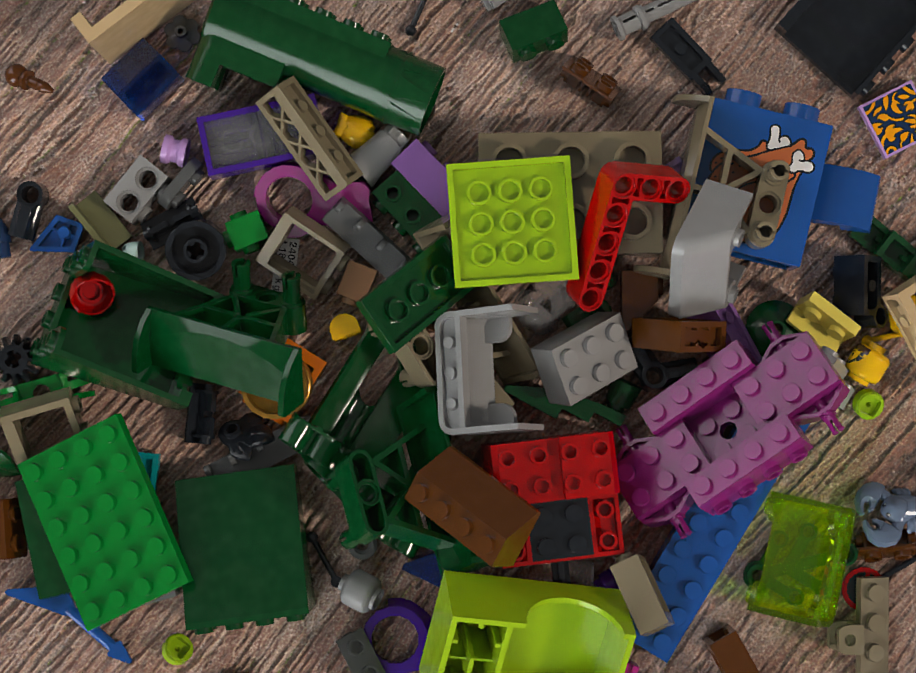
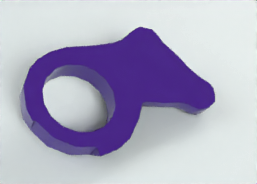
[364,598,432,673]

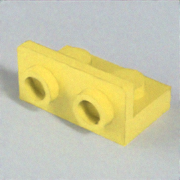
[786,291,861,352]

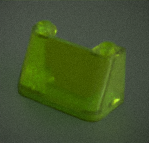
[745,491,855,627]

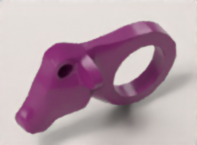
[254,162,373,238]

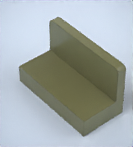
[68,190,134,249]

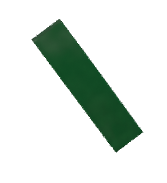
[846,216,916,281]
[504,385,626,426]

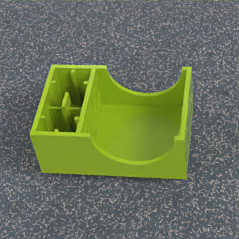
[419,570,636,673]

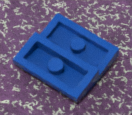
[811,164,881,233]

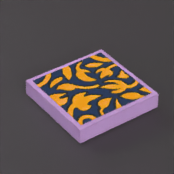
[857,80,916,160]

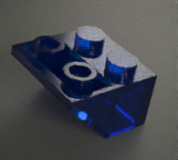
[101,38,185,121]

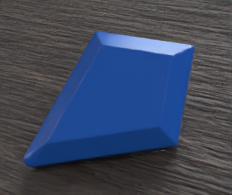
[30,215,84,253]

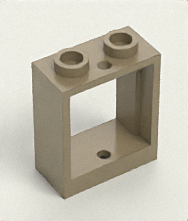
[255,206,351,300]
[0,386,91,465]
[610,552,675,636]

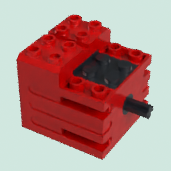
[481,430,625,584]

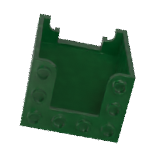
[30,240,225,410]
[175,463,316,635]

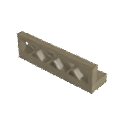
[255,75,364,202]

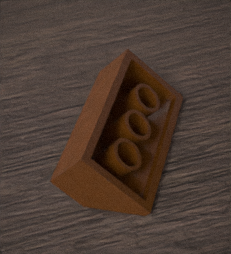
[404,446,541,567]

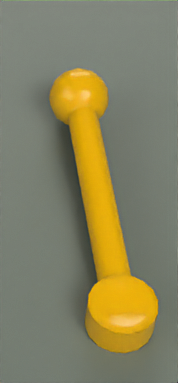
[862,332,900,345]

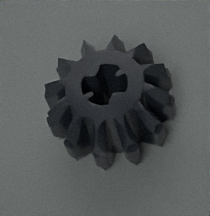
[0,334,40,385]

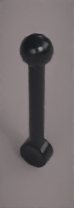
[405,0,427,36]
[306,531,341,588]

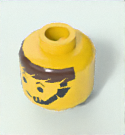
[845,340,890,387]

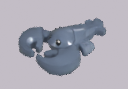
[854,482,916,548]

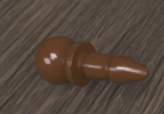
[5,64,54,93]

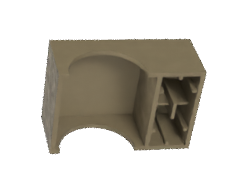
[478,131,663,258]

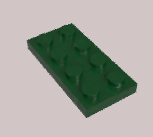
[355,234,475,354]

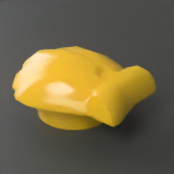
[333,112,375,149]

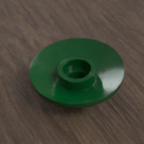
[745,300,799,357]

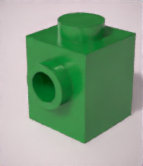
[223,210,270,255]

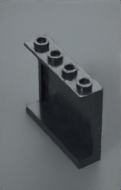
[774,0,916,99]

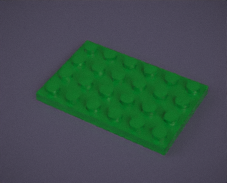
[17,413,194,631]

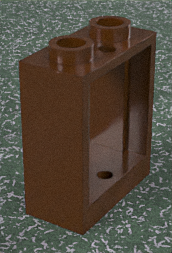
[632,317,727,353]
[702,624,760,673]

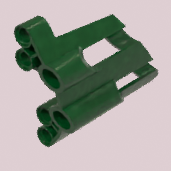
[278,328,451,559]

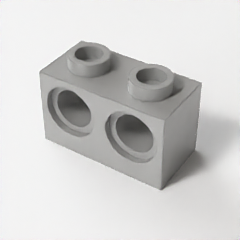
[103,154,172,226]

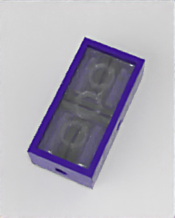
[196,93,319,180]

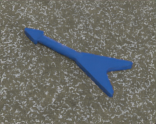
[5,587,133,664]

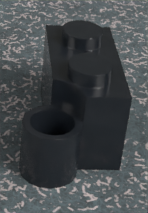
[832,255,888,329]

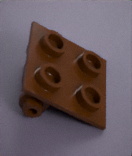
[560,56,622,108]

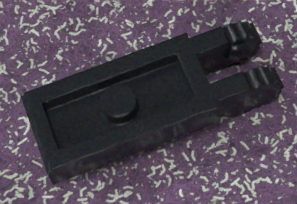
[649,17,726,95]

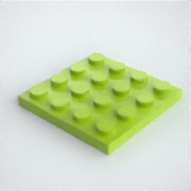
[446,155,579,289]

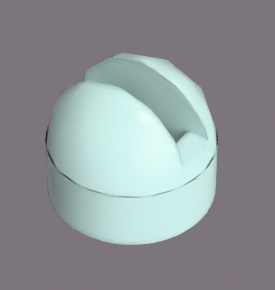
[122,241,145,260]

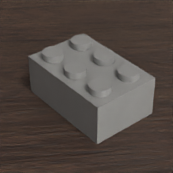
[531,311,638,406]

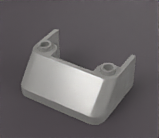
[668,179,753,319]
[434,303,544,435]

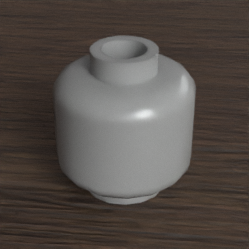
[338,569,384,614]

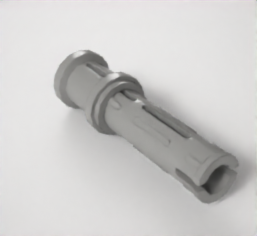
[610,0,699,41]

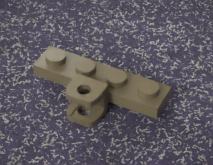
[827,576,889,673]

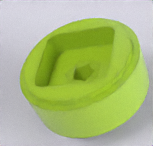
[852,388,884,420]
[162,633,193,665]

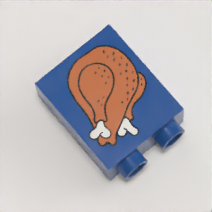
[688,88,833,271]

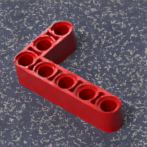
[566,161,690,312]

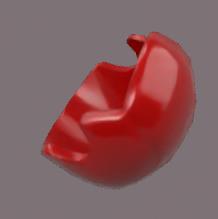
[69,271,116,315]

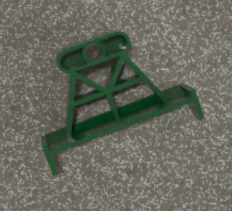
[132,258,307,417]
[325,386,489,578]

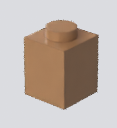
[336,260,378,308]

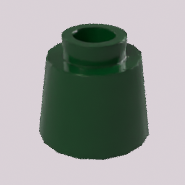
[605,378,642,413]

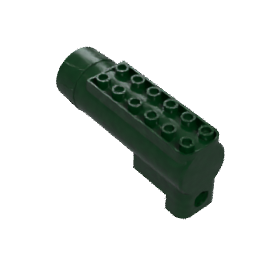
[185,0,446,136]

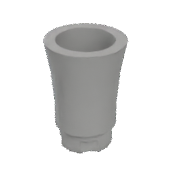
[350,124,409,189]

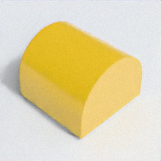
[330,313,363,342]

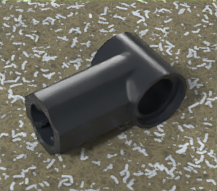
[8,181,50,241]

